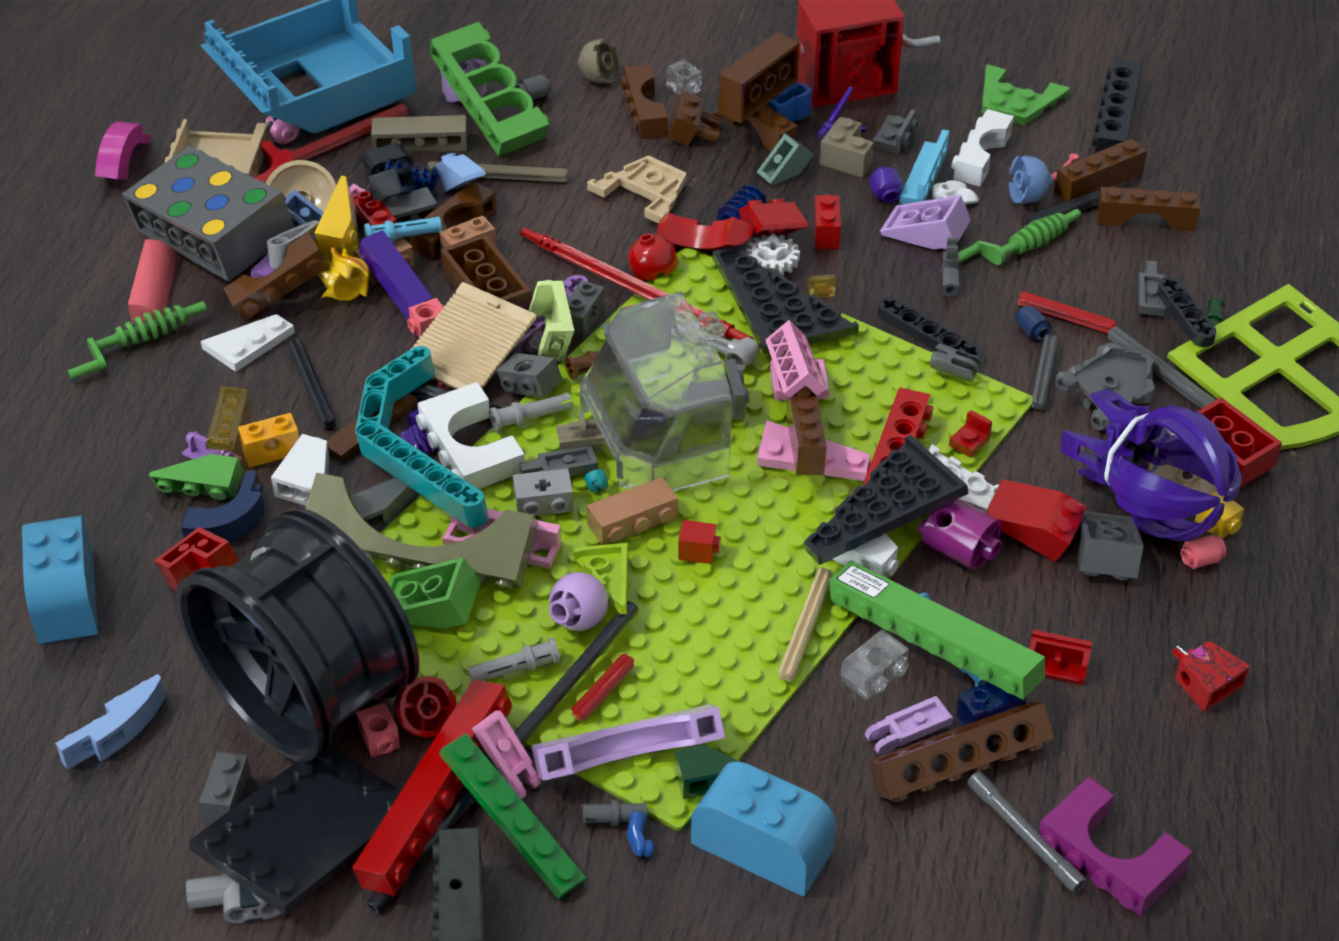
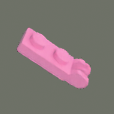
[472,711,541,799]

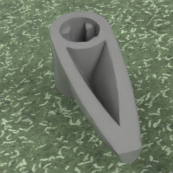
[267,220,320,269]

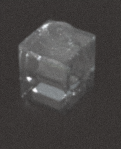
[666,59,701,96]

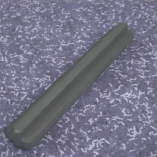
[1031,334,1058,411]

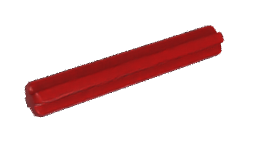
[1018,291,1116,334]

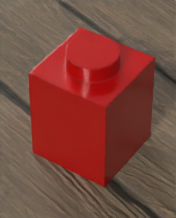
[678,520,721,564]

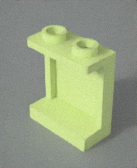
[529,280,574,362]

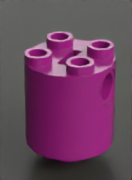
[918,499,1002,571]

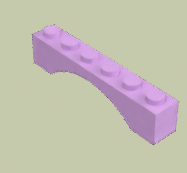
[532,704,725,781]

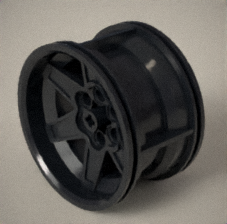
[176,507,420,762]

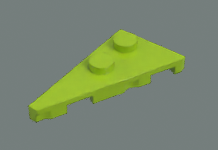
[573,543,629,614]

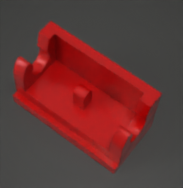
[1029,630,1092,685]

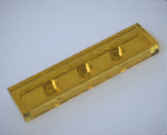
[206,386,248,451]

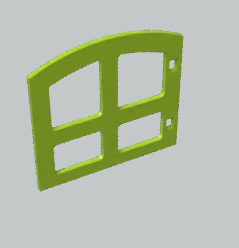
[1167,284,1339,450]

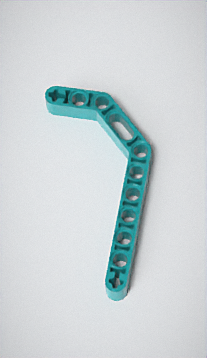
[355,346,489,528]

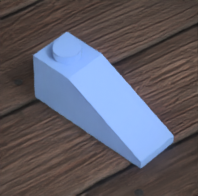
[436,153,486,192]

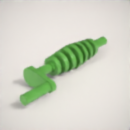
[958,209,1081,265]
[68,301,207,380]

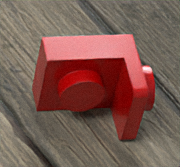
[949,410,992,458]

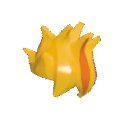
[317,247,371,301]

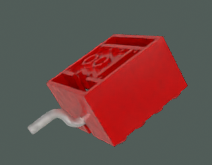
[797,0,941,108]

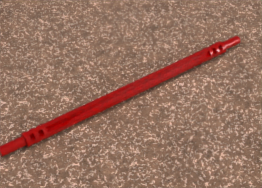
[520,227,754,340]

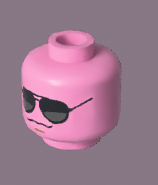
[265,116,300,144]

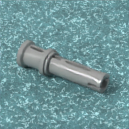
[489,393,572,432]
[467,637,560,682]

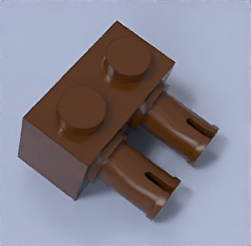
[667,90,722,147]

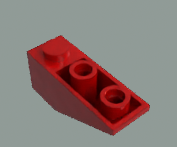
[352,191,397,228]

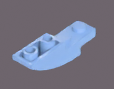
[56,674,166,769]

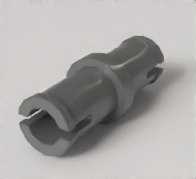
[582,800,647,826]

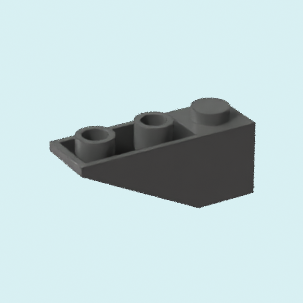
[352,478,421,532]

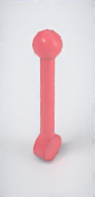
[1052,154,1079,181]

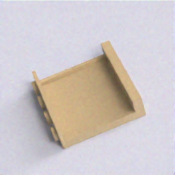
[165,119,269,177]

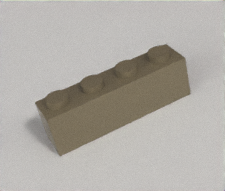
[371,115,467,153]

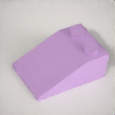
[880,195,971,249]

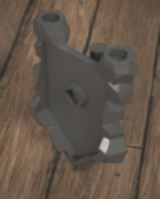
[1055,342,1157,431]

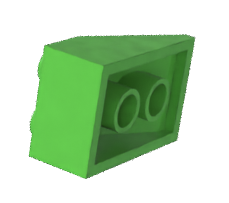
[388,557,481,629]

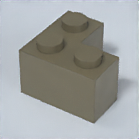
[819,117,874,178]

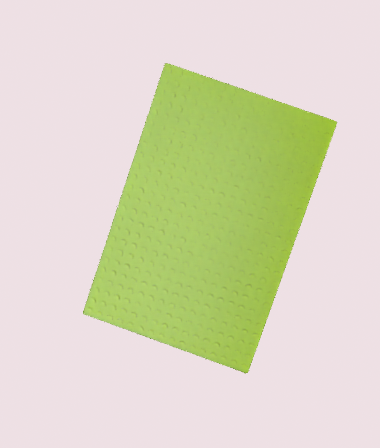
[373,248,1033,831]

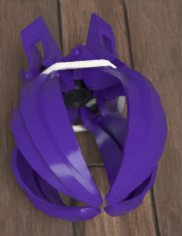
[1060,388,1242,541]

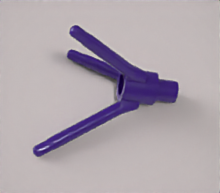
[817,87,866,140]

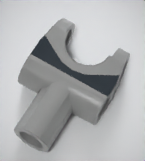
[186,873,281,923]

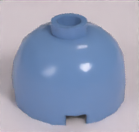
[1009,156,1053,204]

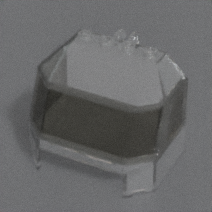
[580,292,732,491]

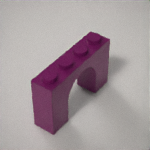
[1039,777,1192,916]

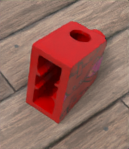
[1172,641,1250,712]

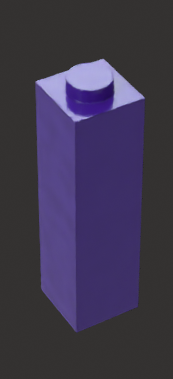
[359,230,433,320]

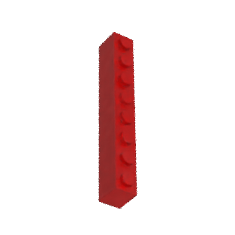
[352,680,512,896]

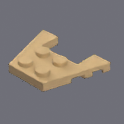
[587,156,687,223]

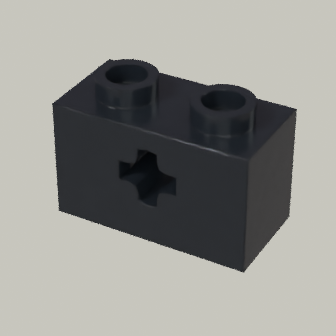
[368,167,418,200]

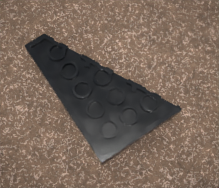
[713,246,859,354]
[804,435,969,565]

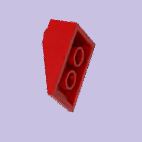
[985,479,1087,562]

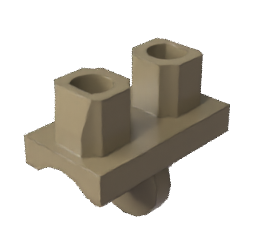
[556,413,609,453]

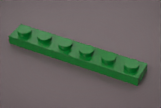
[439,733,586,900]

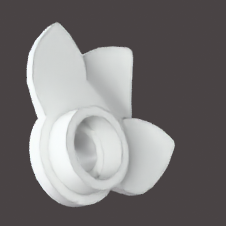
[932,180,979,204]

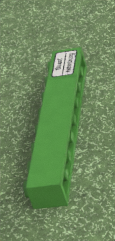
[829,561,1045,700]

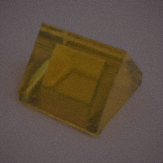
[806,274,835,297]

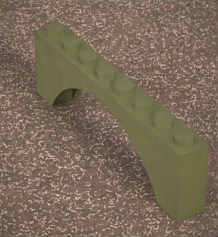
[305,472,538,590]

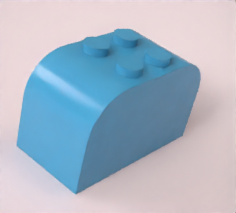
[22,515,98,644]
[691,762,836,897]

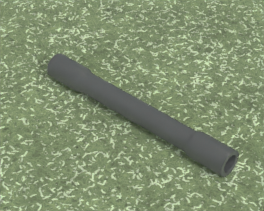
[967,771,1087,894]

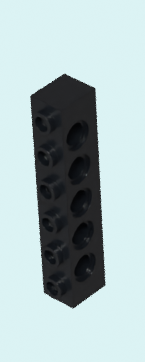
[1092,58,1141,153]

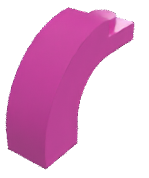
[95,121,151,180]

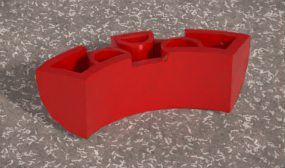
[657,213,754,251]

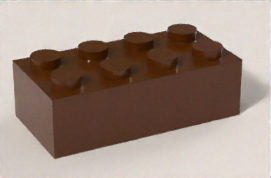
[718,32,800,123]
[441,234,532,311]

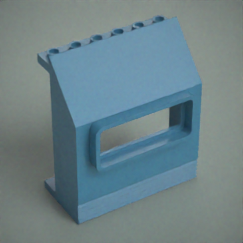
[200,0,416,134]

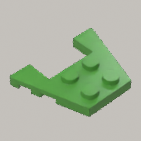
[982,64,1070,125]

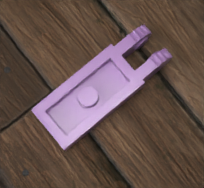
[865,696,953,755]

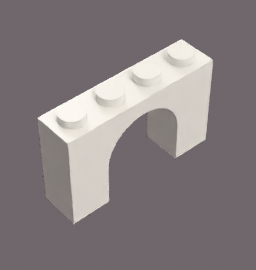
[416,382,525,489]

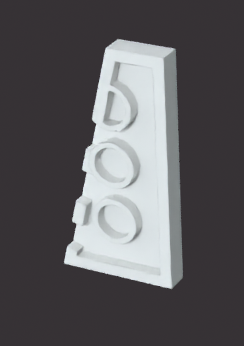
[929,444,998,512]

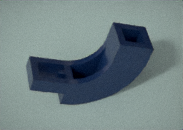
[181,471,265,543]

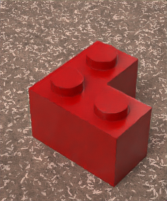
[154,527,239,591]

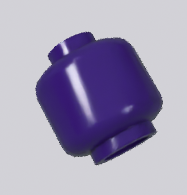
[869,167,904,203]

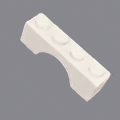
[951,109,1014,187]

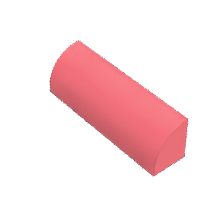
[128,239,179,324]

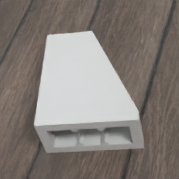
[271,434,330,506]
[832,534,899,578]

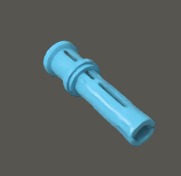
[364,216,442,243]

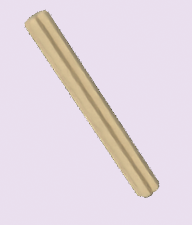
[778,568,833,682]

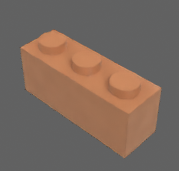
[587,477,678,545]

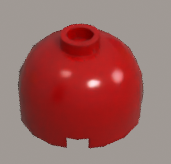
[628,233,679,281]
[394,676,457,738]

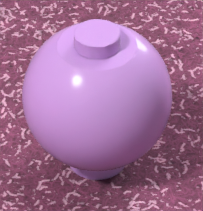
[549,572,608,631]

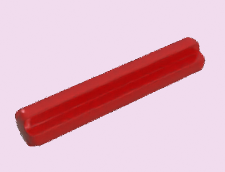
[571,653,634,721]

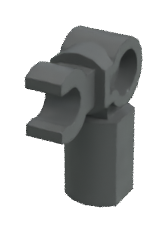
[941,237,959,297]

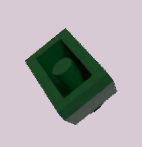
[674,745,740,799]

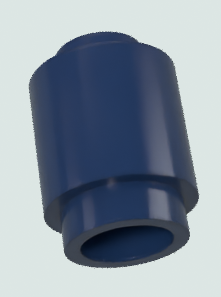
[1015,306,1052,342]

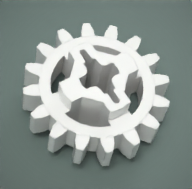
[746,234,800,276]

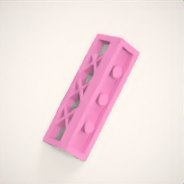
[766,320,826,398]
[443,509,561,569]

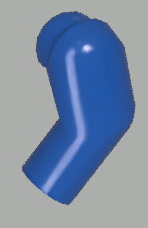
[627,810,654,857]

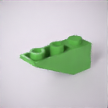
[149,454,244,500]

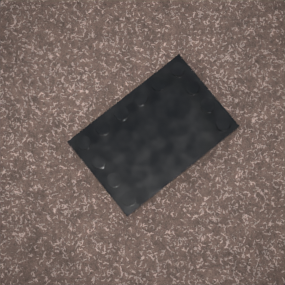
[189,746,401,915]

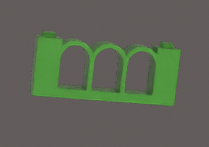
[429,22,550,157]

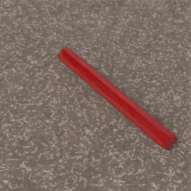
[290,104,409,161]

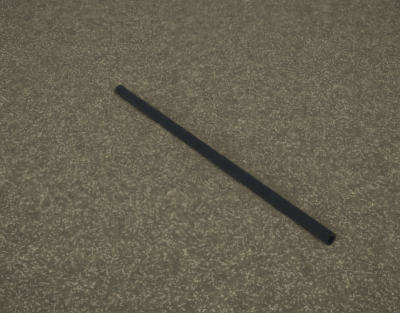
[366,601,639,914]

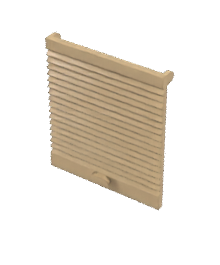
[411,282,537,389]

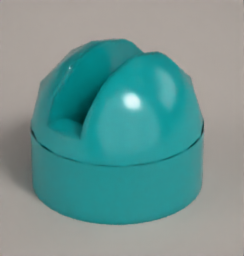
[584,469,608,494]

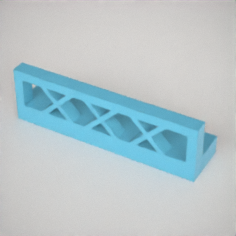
[900,129,949,204]

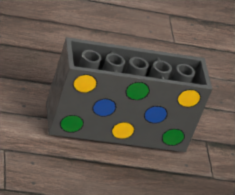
[122,146,295,281]

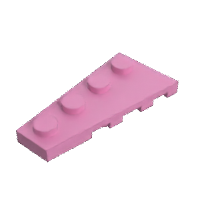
[757,421,870,481]

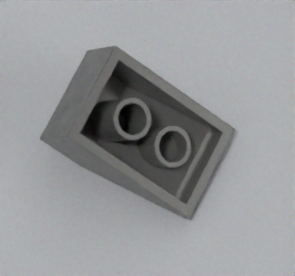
[1077,511,1143,580]

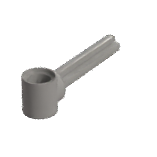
[666,317,760,371]

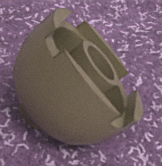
[578,38,620,84]

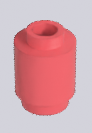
[1181,535,1226,569]

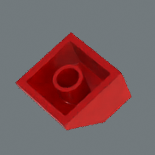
[739,199,808,238]

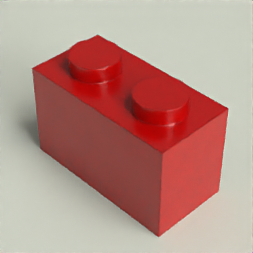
[814,195,841,250]

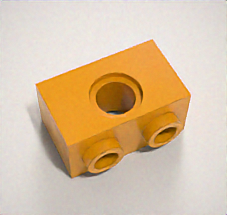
[238,413,299,468]

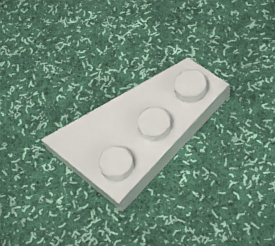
[201,314,295,372]

